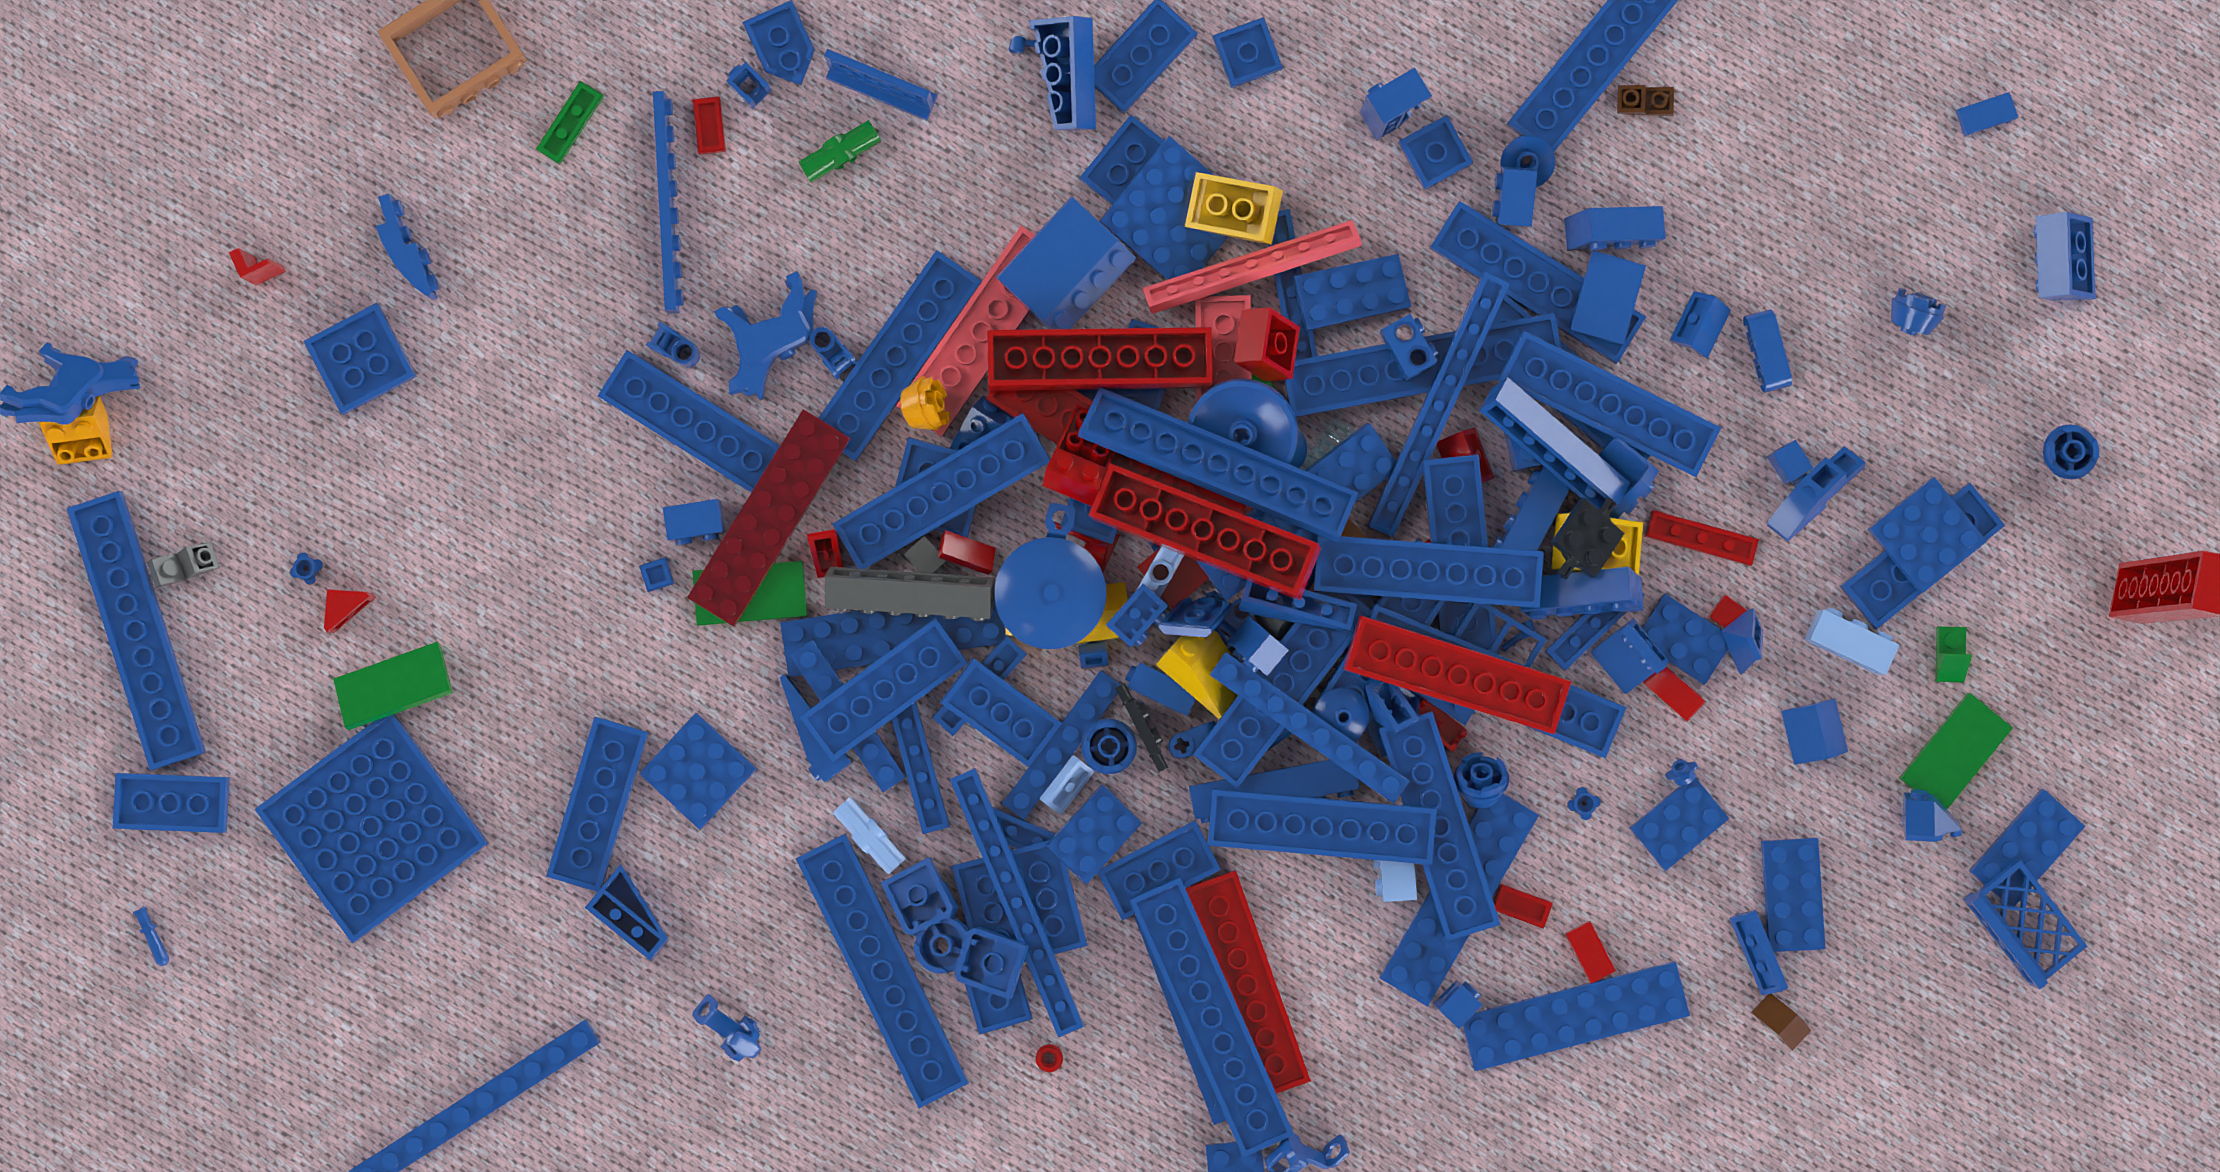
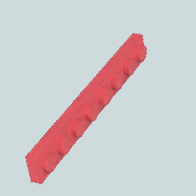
[1142,220,1362,314]

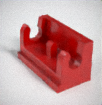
[1419,698,1467,752]

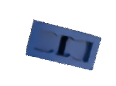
[1379,313,1439,381]
[1433,980,1482,1029]

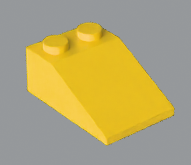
[1185,172,1283,245]
[1552,513,1643,576]
[1156,630,1238,719]

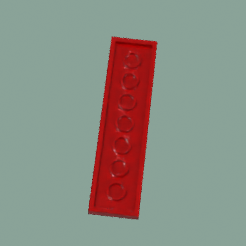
[1343,615,1572,734]
[1185,870,1311,1094]

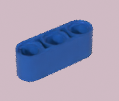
[1743,309,1792,393]

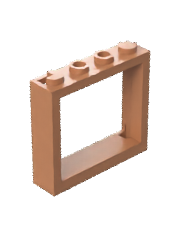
[377,0,528,119]

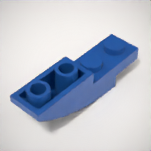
[376,193,439,300]
[1767,446,1865,542]

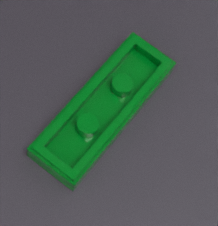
[536,81,604,165]

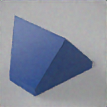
[1721,608,1763,675]
[1365,680,1420,734]

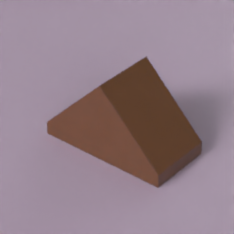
[1751,994,1811,1051]

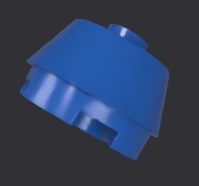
[1891,288,1947,336]
[2043,424,2099,480]
[1081,719,1137,774]
[1453,752,1509,808]

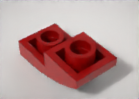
[1643,666,1706,722]

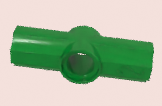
[798,120,881,183]

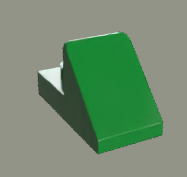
[1935,626,1972,682]

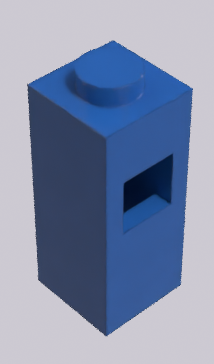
[1125,662,1195,716]

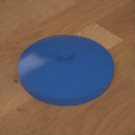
[1188,379,1298,464]
[994,537,1106,649]

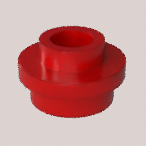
[1035,1044,1063,1072]

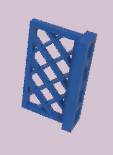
[824,49,938,121]
[1963,859,2088,990]

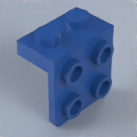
[950,395,1015,450]
[1598,437,1659,519]

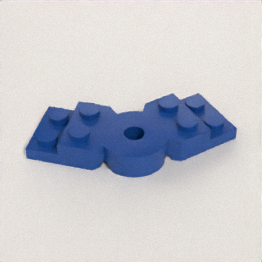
[881,857,1029,1000]

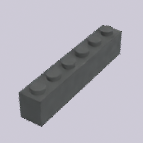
[824,567,995,621]

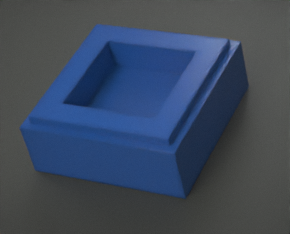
[639,557,675,592]

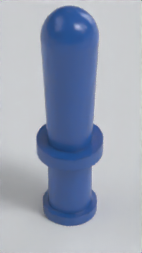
[133,907,169,966]

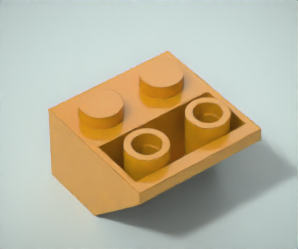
[38,396,112,465]

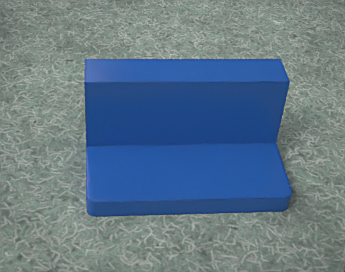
[1670,291,1731,358]

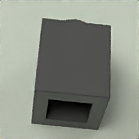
[904,536,948,574]

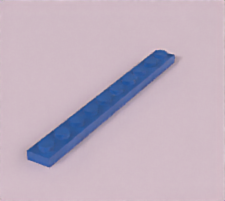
[1367,271,1510,537]
[950,768,1085,1038]
[349,1019,601,1172]

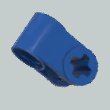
[645,321,700,368]
[810,327,857,380]
[1214,598,1254,649]
[1168,721,1216,759]

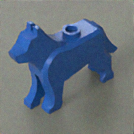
[714,271,818,401]
[0,342,140,425]

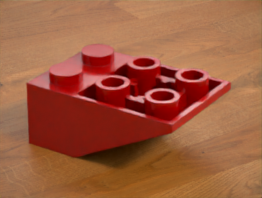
[1042,405,1117,506]

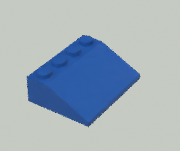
[996,197,1136,329]

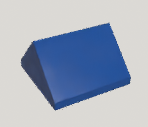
[1781,698,1848,765]

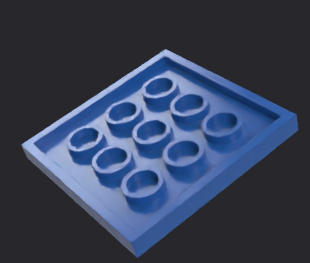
[1099,136,1228,280]
[952,840,1088,962]

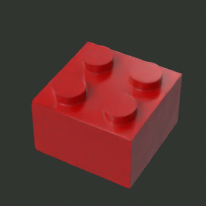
[1234,307,1300,381]

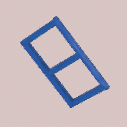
[1453,603,1547,668]

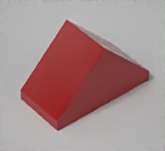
[807,529,844,578]
[324,589,376,633]

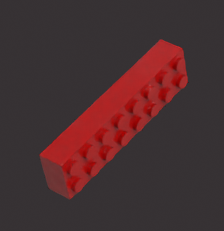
[987,327,1213,391]
[1089,463,1321,600]
[2109,550,2220,624]

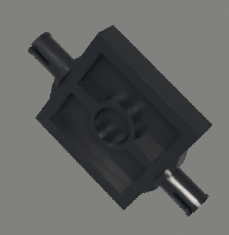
[1551,498,1625,579]
[1115,683,1168,773]

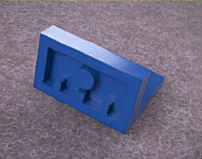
[1106,584,1168,648]
[1591,618,1669,694]

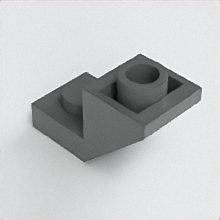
[147,542,220,588]

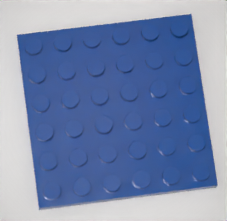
[255,714,489,943]

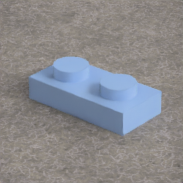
[1040,755,1095,815]

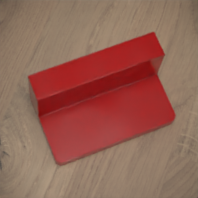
[228,248,286,286]
[1436,427,1495,483]

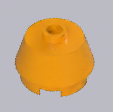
[900,376,950,430]

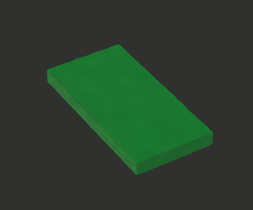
[692,561,808,626]
[333,641,453,730]
[1899,693,2013,809]

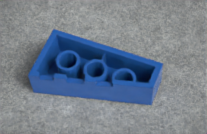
[1029,16,1096,131]
[1492,466,1570,551]
[1520,567,1644,620]

